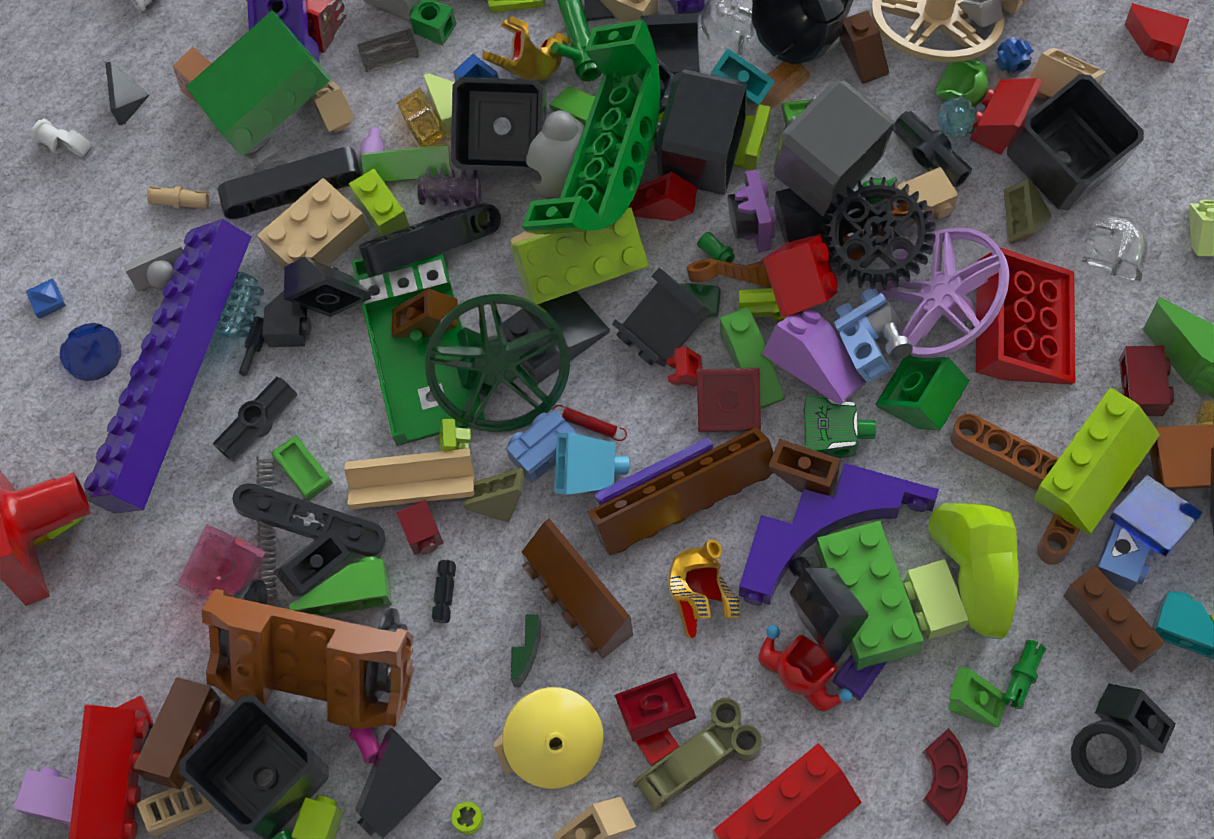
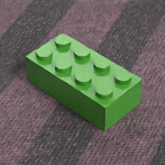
[816,520,924,671]

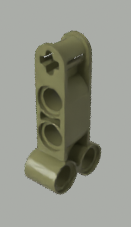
[632,698,762,812]

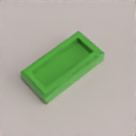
[271,435,333,501]

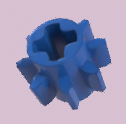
[995,37,1034,74]

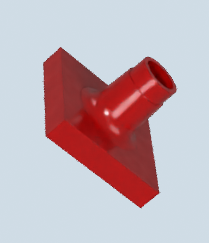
[0,471,91,606]

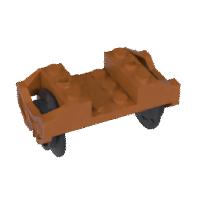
[202,579,414,729]

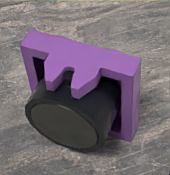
[727,169,776,253]

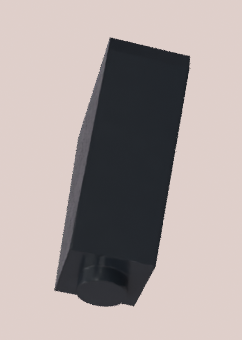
[355,728,442,839]

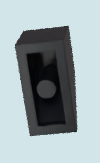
[274,529,351,597]
[1095,683,1176,754]

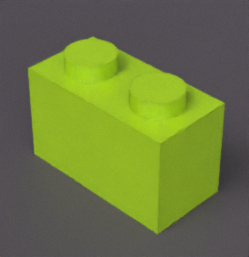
[349,169,409,236]

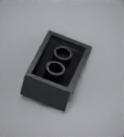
[502,291,610,384]

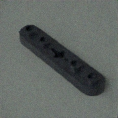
[232,483,386,557]

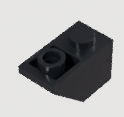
[262,291,311,348]

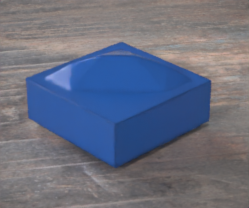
[26,278,66,318]

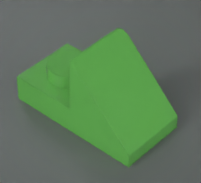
[948,667,1006,728]

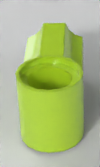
[739,287,788,322]

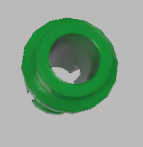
[697,232,735,263]

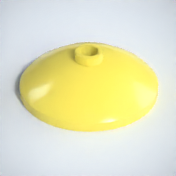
[502,687,603,789]

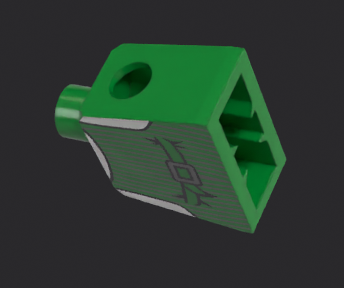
[804,396,876,458]

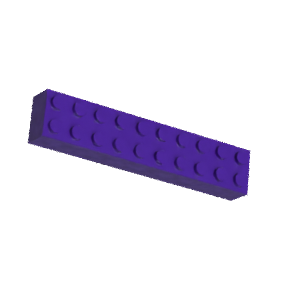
[84,218,252,514]

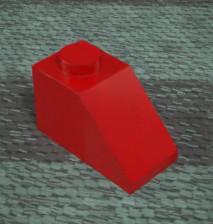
[1124,3,1189,63]
[629,172,697,221]

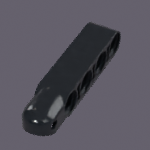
[359,203,501,276]

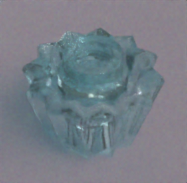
[936,96,977,138]

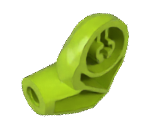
[928,502,1019,639]

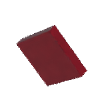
[697,368,761,432]
[614,673,696,742]

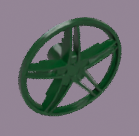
[425,294,570,432]

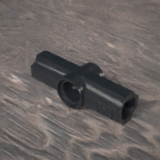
[893,111,972,187]
[213,376,297,462]

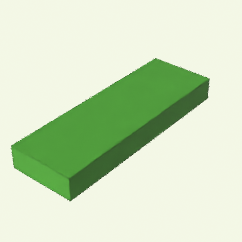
[361,144,452,182]

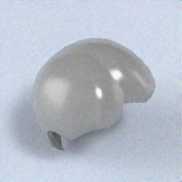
[526,110,585,199]

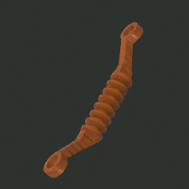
[686,207,916,288]

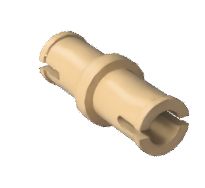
[147,186,210,210]

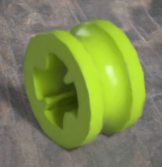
[451,801,484,835]

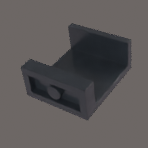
[640,13,700,75]
[612,267,711,367]

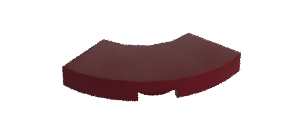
[923,728,968,826]

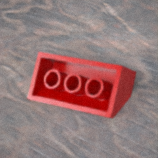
[68,704,149,839]
[713,743,862,839]

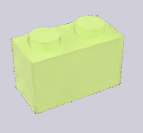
[903,559,969,640]

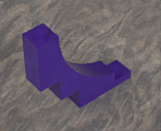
[739,463,939,606]

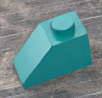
[710,48,776,106]
[1152,591,1214,660]

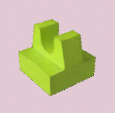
[439,419,471,451]

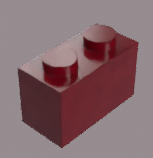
[1119,346,1174,416]

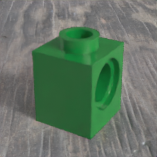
[410,0,457,45]

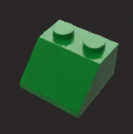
[875,356,970,431]

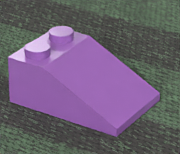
[762,308,866,405]

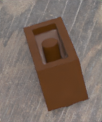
[839,10,889,84]
[391,288,459,338]
[768,439,840,496]

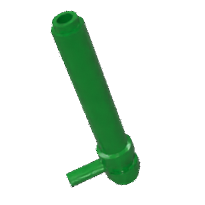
[551,0,602,82]

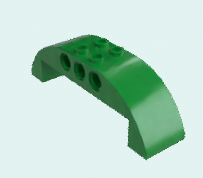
[522,19,660,235]

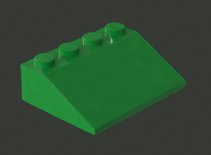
[185,10,332,157]

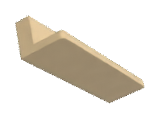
[344,448,475,510]

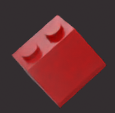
[969,78,1042,155]
[763,235,838,318]

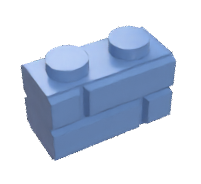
[506,409,577,483]

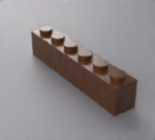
[587,427,774,556]

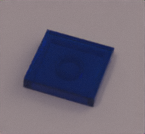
[1109,475,1203,557]

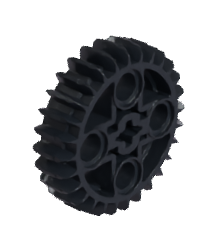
[821,177,936,290]

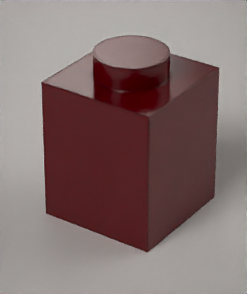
[396,500,444,555]

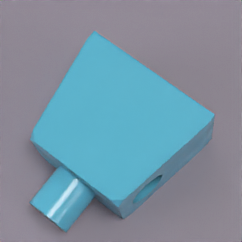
[554,433,630,494]

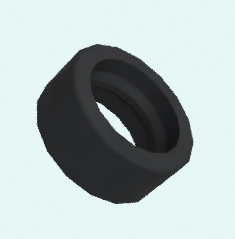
[1071,720,1142,789]

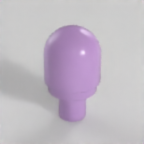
[359,127,384,163]

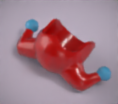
[758,625,852,712]

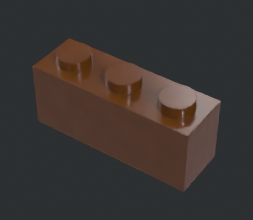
[1063,565,1165,672]
[134,677,221,790]

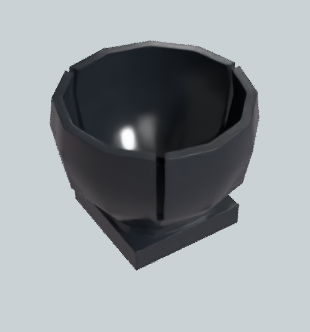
[751,0,853,65]

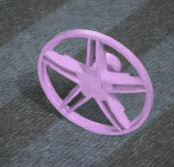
[878,227,1009,358]

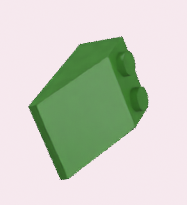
[1143,297,1214,398]

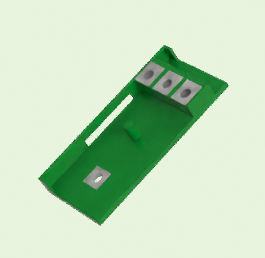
[352,252,485,446]

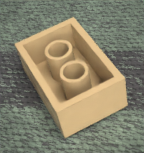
[257,178,369,269]

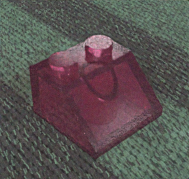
[175,524,266,600]

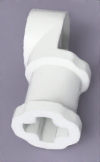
[30,119,92,158]

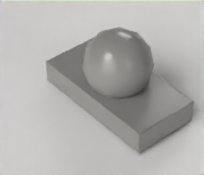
[123,241,183,292]

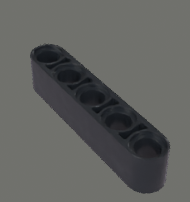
[217,147,362,219]

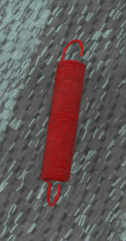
[552,405,627,441]

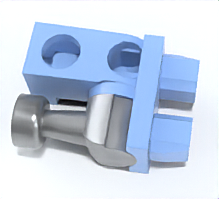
[834,288,913,383]

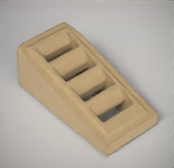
[137,782,215,837]

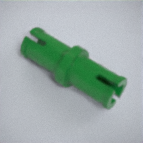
[1002,640,1046,709]

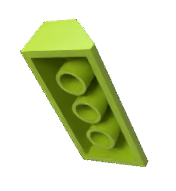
[1033,387,1160,536]

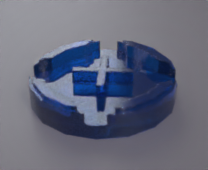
[60,323,121,381]

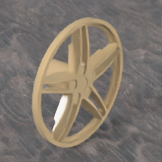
[871,0,1004,62]

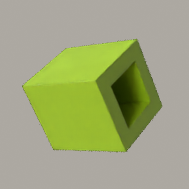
[291,795,343,839]

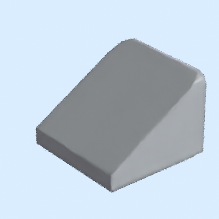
[959,0,1002,27]

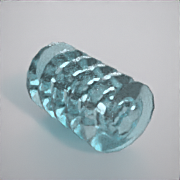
[214,271,264,338]

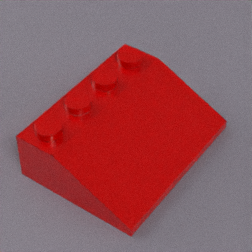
[975,247,1076,385]

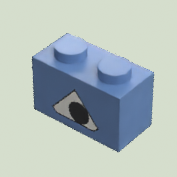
[1097,510,1160,592]

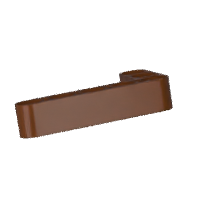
[951,413,1080,565]

